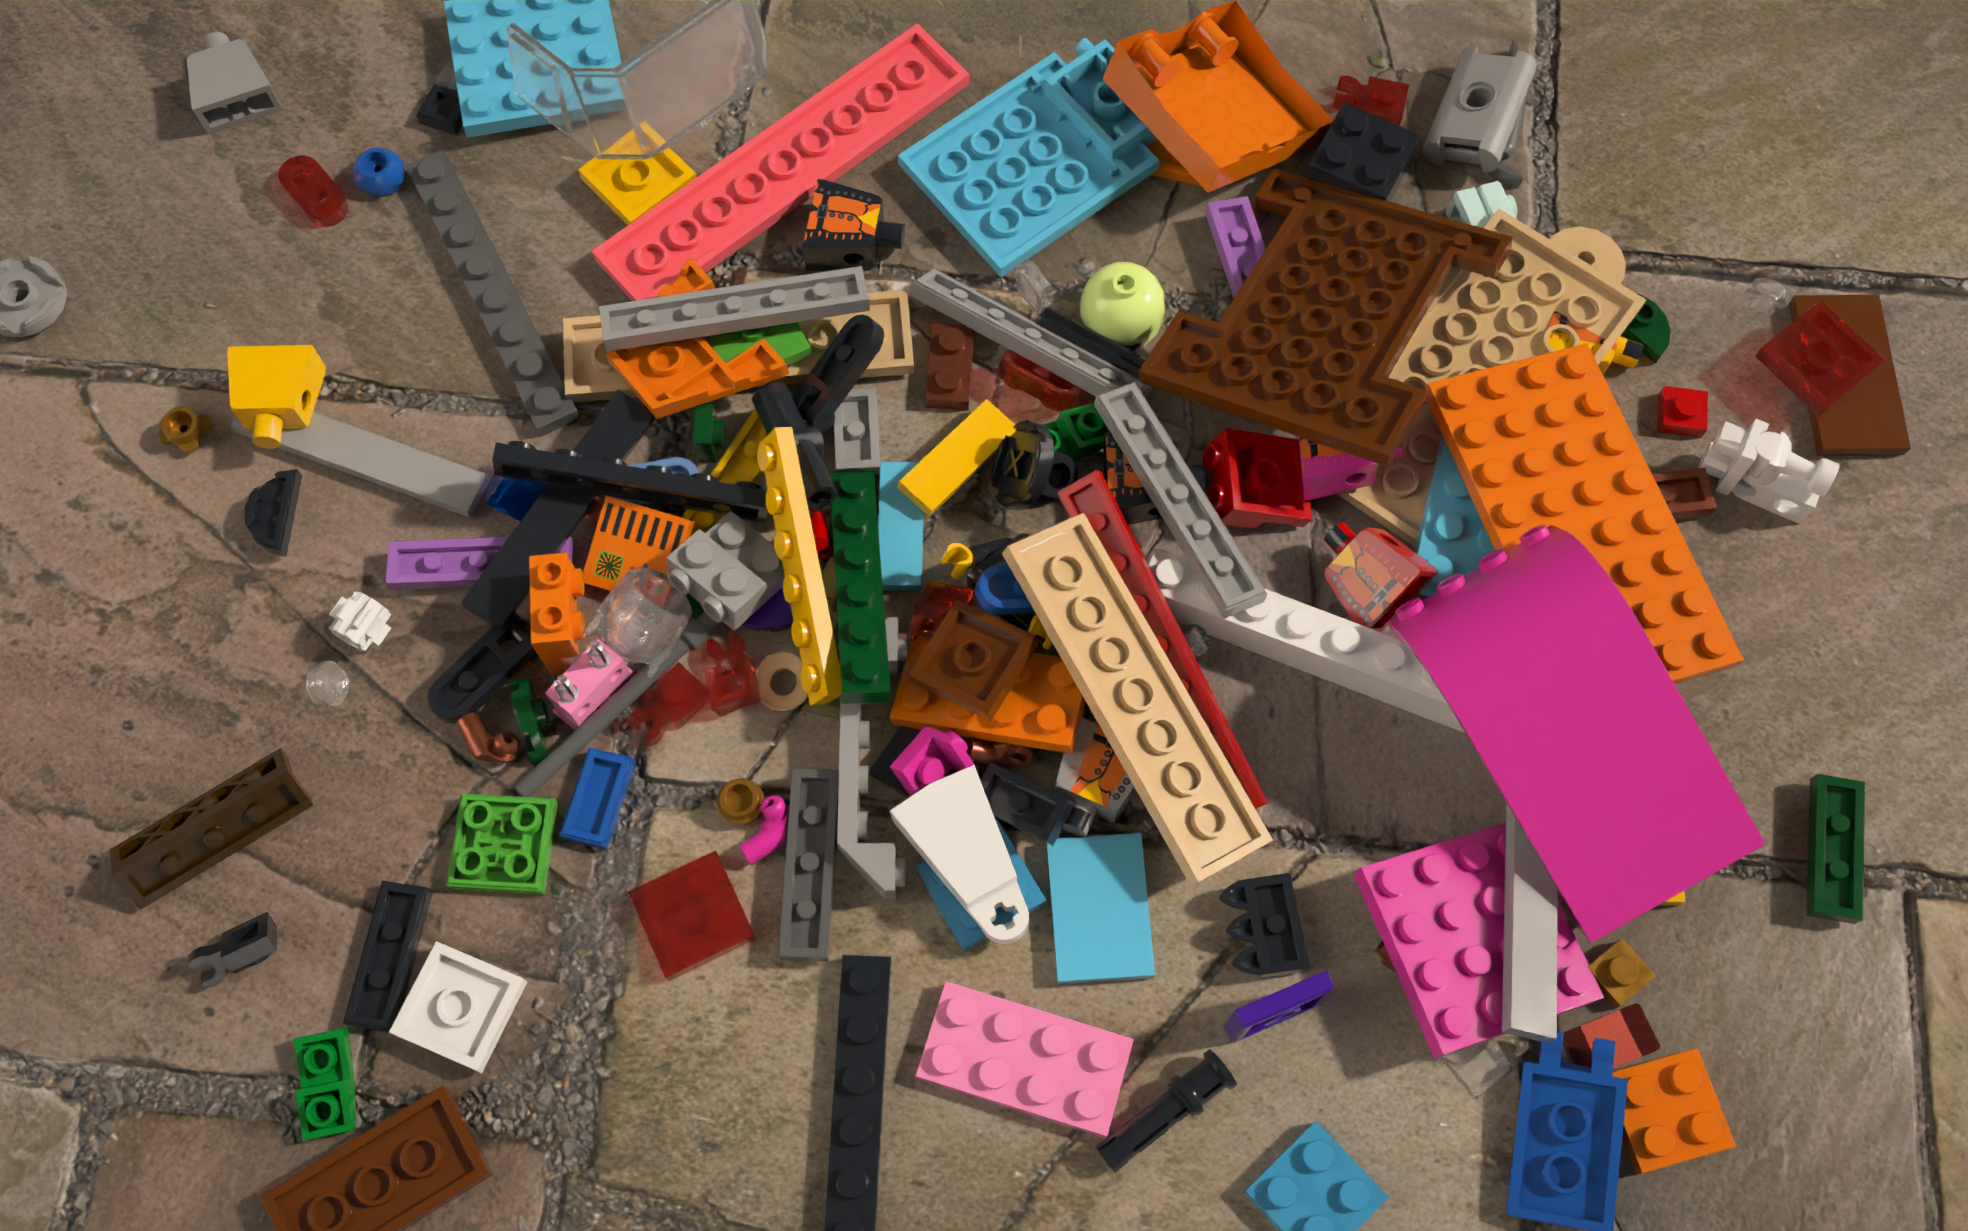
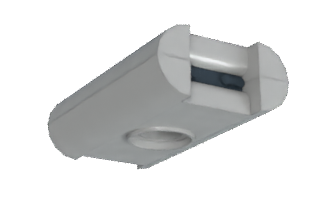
[1422,46,1537,172]

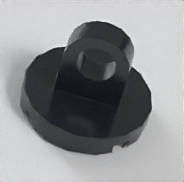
[991,420,1078,511]

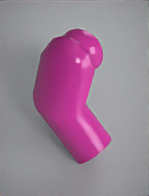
[739,795,790,865]

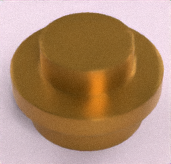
[717,778,764,826]

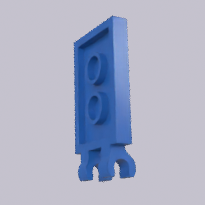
[1506,1031,1628,1231]

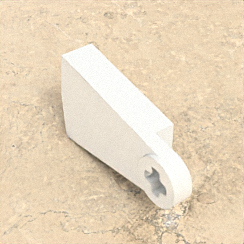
[890,765,1029,944]

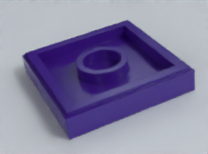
[1223,970,1335,1043]

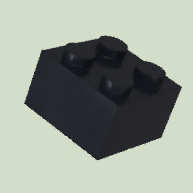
[1306,102,1421,202]

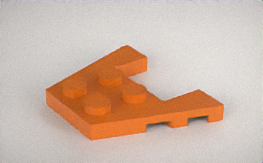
[606,258,789,419]

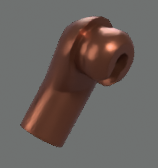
[456,712,520,763]
[965,737,1035,769]

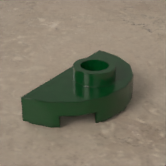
[1622,294,1671,364]
[510,676,550,767]

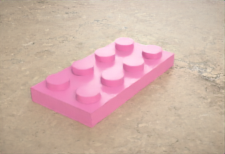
[916,981,1134,1138]

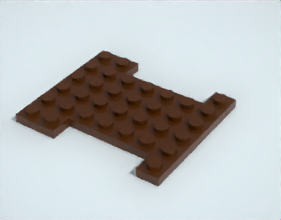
[1139,169,1513,467]

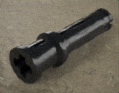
[1095,1049,1237,1173]

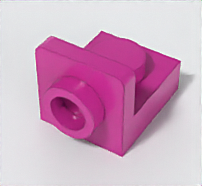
[890,726,976,796]

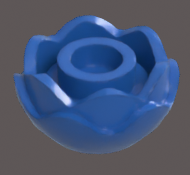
[353,147,405,197]

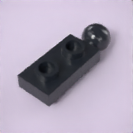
[945,762,1075,846]

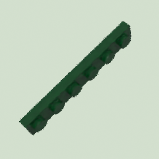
[829,471,891,704]

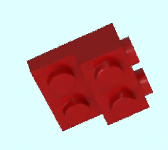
[1203,428,1312,529]

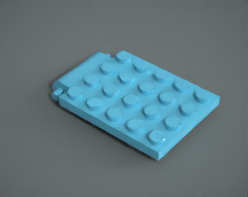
[898,38,1160,277]

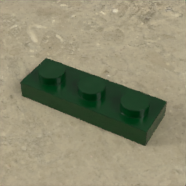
[1806,774,1865,924]

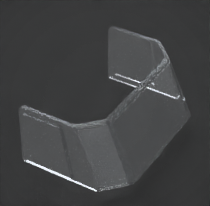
[507,0,767,159]

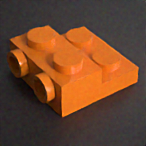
[529,552,586,675]

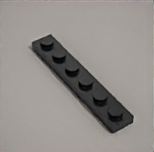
[492,441,768,523]
[824,955,892,1231]

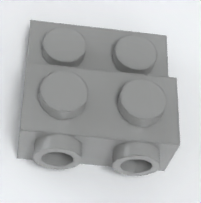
[667,511,785,631]

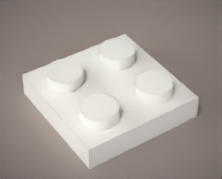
[389,941,527,1073]

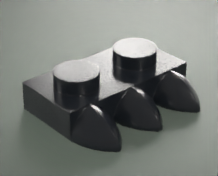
[1219,873,1310,978]

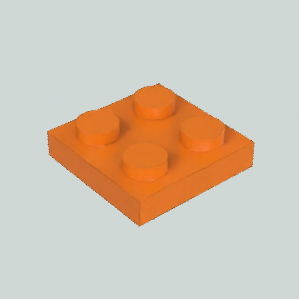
[1612,1048,1736,1175]

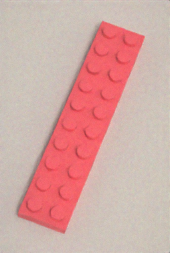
[592,23,970,301]

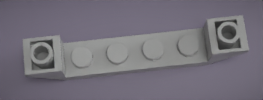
[837,617,908,901]

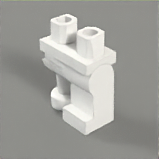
[1698,419,1840,524]

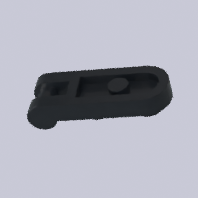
[793,314,884,433]
[427,612,538,724]

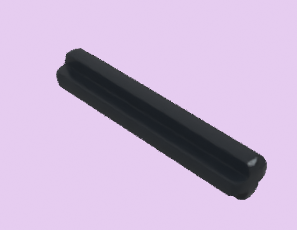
[1037,307,1146,379]

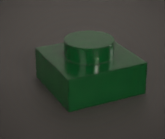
[692,403,725,463]

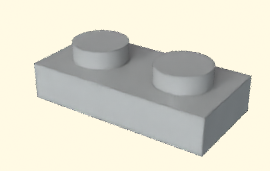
[834,388,881,475]

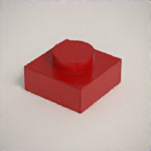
[1658,386,1708,438]

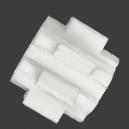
[329,591,391,652]

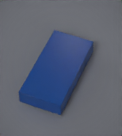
[559,747,636,850]

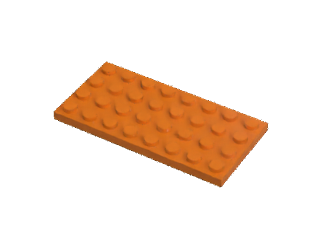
[1425,343,1744,685]

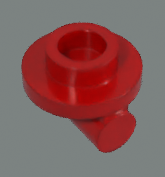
[810,511,833,560]

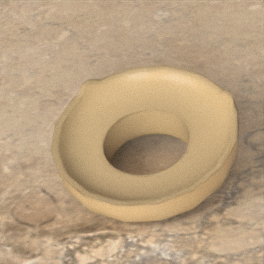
[753,652,808,712]

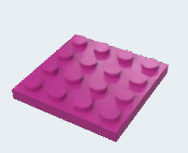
[1353,823,1604,1059]

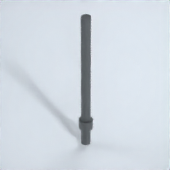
[514,611,719,797]

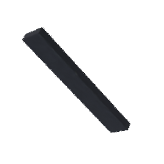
[461,390,655,631]

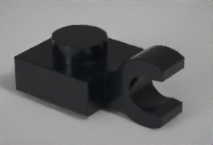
[188,912,277,988]

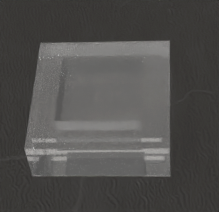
[1016,259,1053,317]

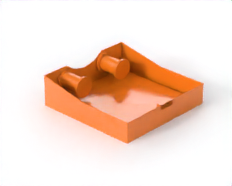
[1102,0,1333,193]

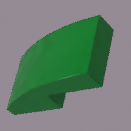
[1043,403,1110,470]
[293,1027,356,1141]

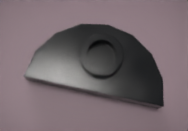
[245,469,302,557]

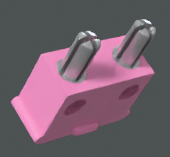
[545,638,635,731]

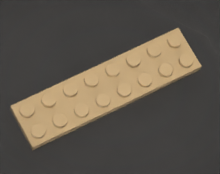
[563,290,915,403]
[1002,513,1273,886]

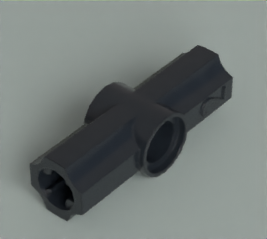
[751,382,838,511]

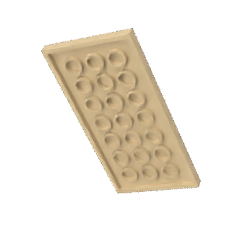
[1337,208,1646,547]

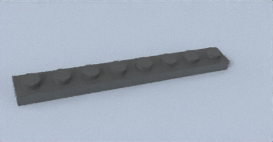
[405,149,581,437]

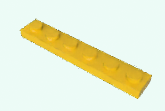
[757,427,842,706]

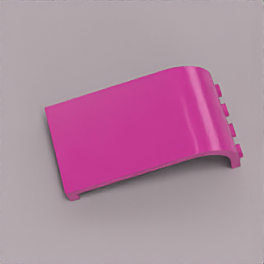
[1387,524,1766,943]

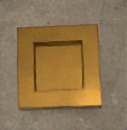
[1587,938,1656,1009]

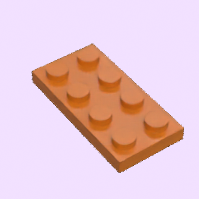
[889,635,1086,754]

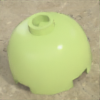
[1080,262,1165,347]

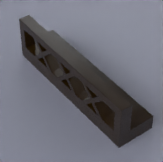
[110,748,314,910]

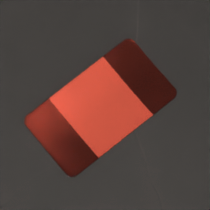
[1563,1003,1660,1069]

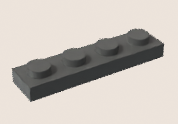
[778,768,839,962]

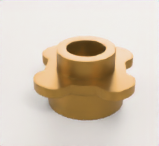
[158,406,212,453]

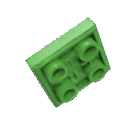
[446,793,558,895]

